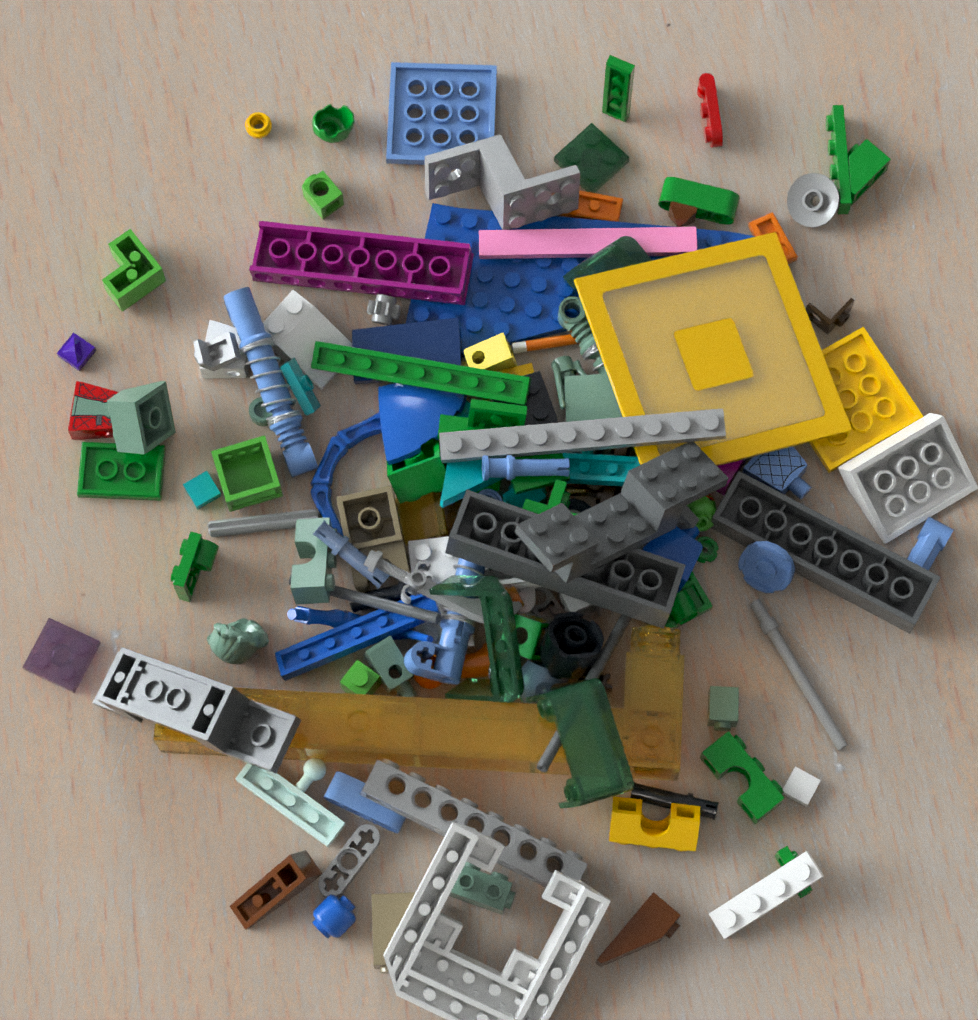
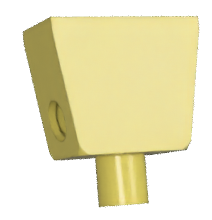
[463,333,518,371]

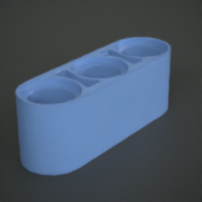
[323,771,406,833]

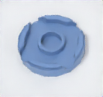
[738,541,795,593]

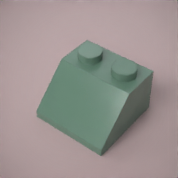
[107,381,176,454]

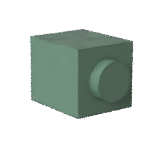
[707,686,739,731]

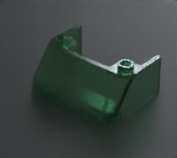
[429,575,524,703]
[525,678,634,809]

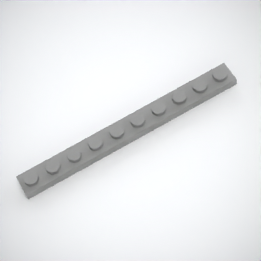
[439,408,726,463]

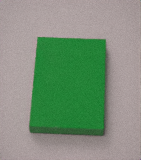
[77,442,166,501]

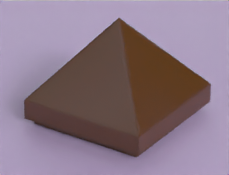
[668,201,697,227]

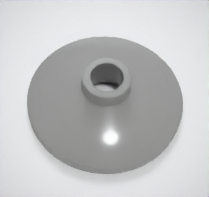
[787,173,840,227]

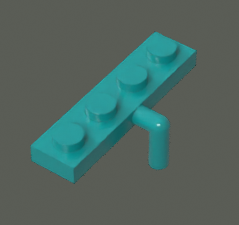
[563,450,640,486]

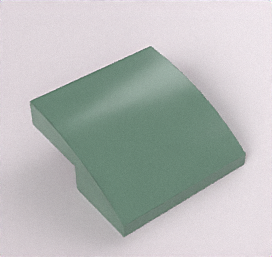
[565,374,623,422]

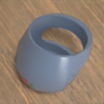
[515,659,569,709]

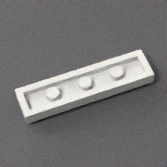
[709,851,824,939]

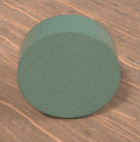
[249,397,273,426]

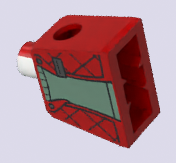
[68,381,119,440]

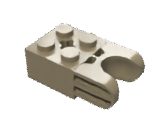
[336,485,411,593]

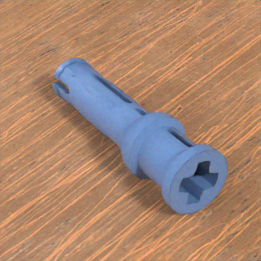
[482,455,570,481]

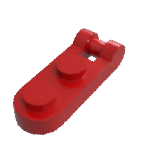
[697,73,723,148]

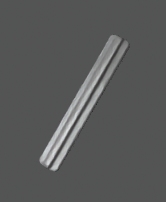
[208,509,319,537]

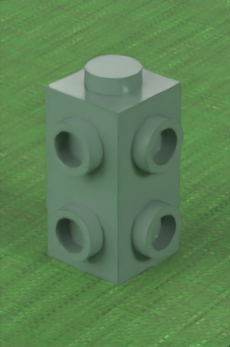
[449,862,516,915]

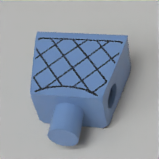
[742,446,812,500]

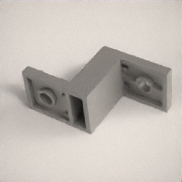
[425,134,580,230]

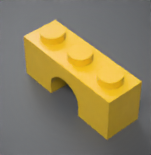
[609,796,700,852]

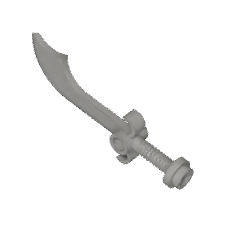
[364,550,522,624]

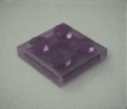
[22,618,101,693]

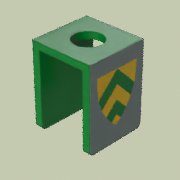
[499,612,552,660]

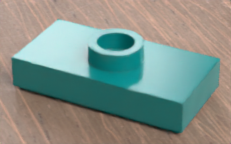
[280,357,321,416]

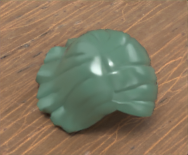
[207,618,269,665]

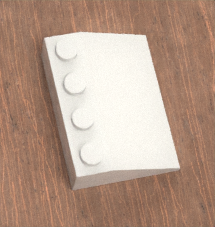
[837,413,978,544]

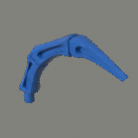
[310,412,382,537]
[287,606,434,642]

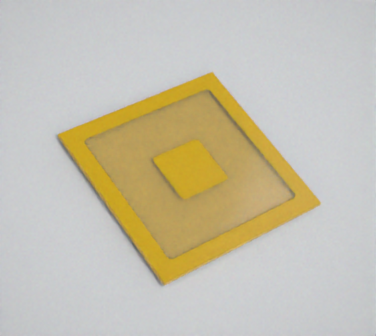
[574,232,852,466]

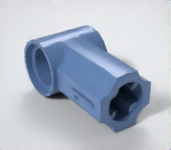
[907,517,954,571]

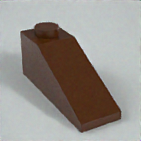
[230,850,322,930]
[596,892,681,967]

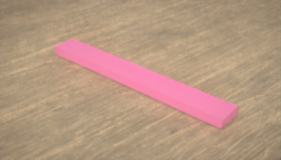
[479,227,697,259]

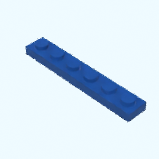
[275,594,442,681]

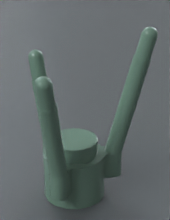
[551,356,587,409]

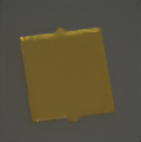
[396,492,448,545]

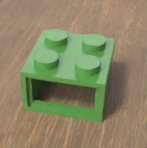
[211,435,283,512]

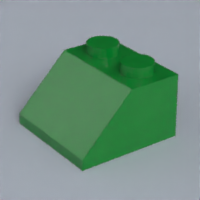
[387,438,447,504]

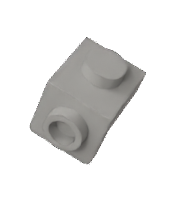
[193,332,241,371]

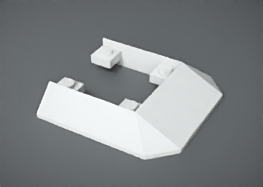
[383,822,611,1020]

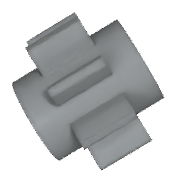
[366,294,401,325]

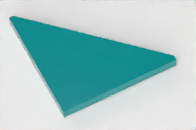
[440,400,504,508]

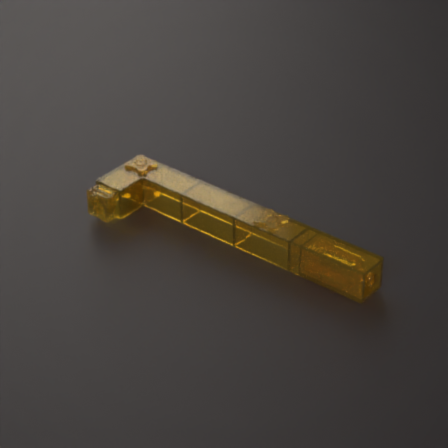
[153,625,685,781]

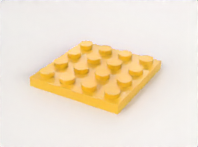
[809,327,924,473]

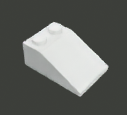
[263,290,352,390]

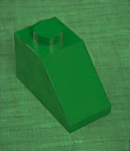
[848,139,891,206]

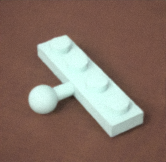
[235,758,346,848]

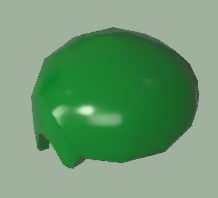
[312,104,355,143]

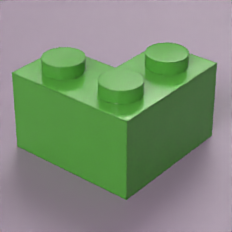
[102,229,166,312]

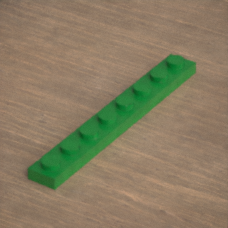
[311,341,532,406]

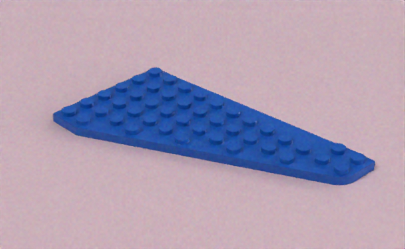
[405,203,755,358]

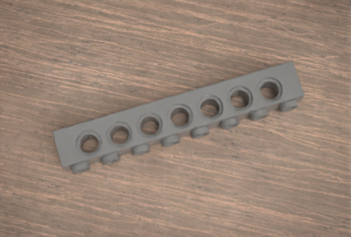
[360,759,588,887]

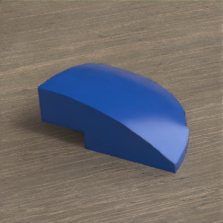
[378,383,467,465]

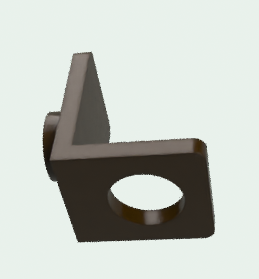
[806,298,855,335]

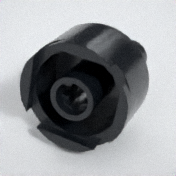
[539,612,604,679]

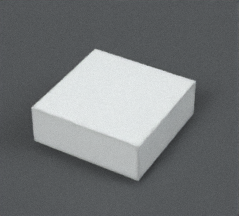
[783,766,821,807]

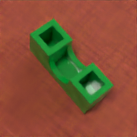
[700,731,784,825]

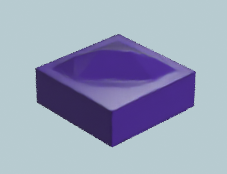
[57,332,96,371]

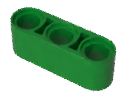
[658,177,740,225]

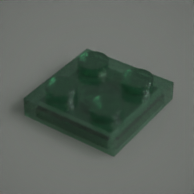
[554,123,630,193]

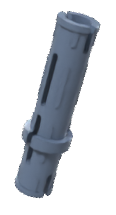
[313,520,390,589]

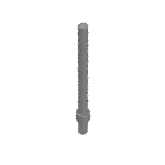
[750,599,848,751]

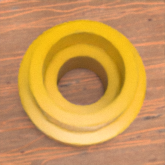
[245,112,272,139]

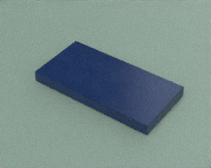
[352,317,463,385]

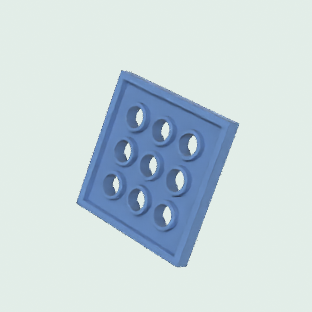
[386,62,497,165]

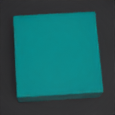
[183,471,222,510]

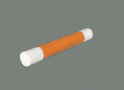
[512,334,580,354]

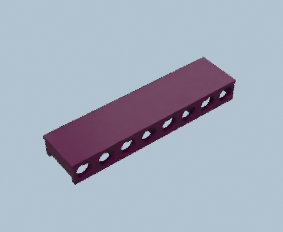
[249,221,474,305]

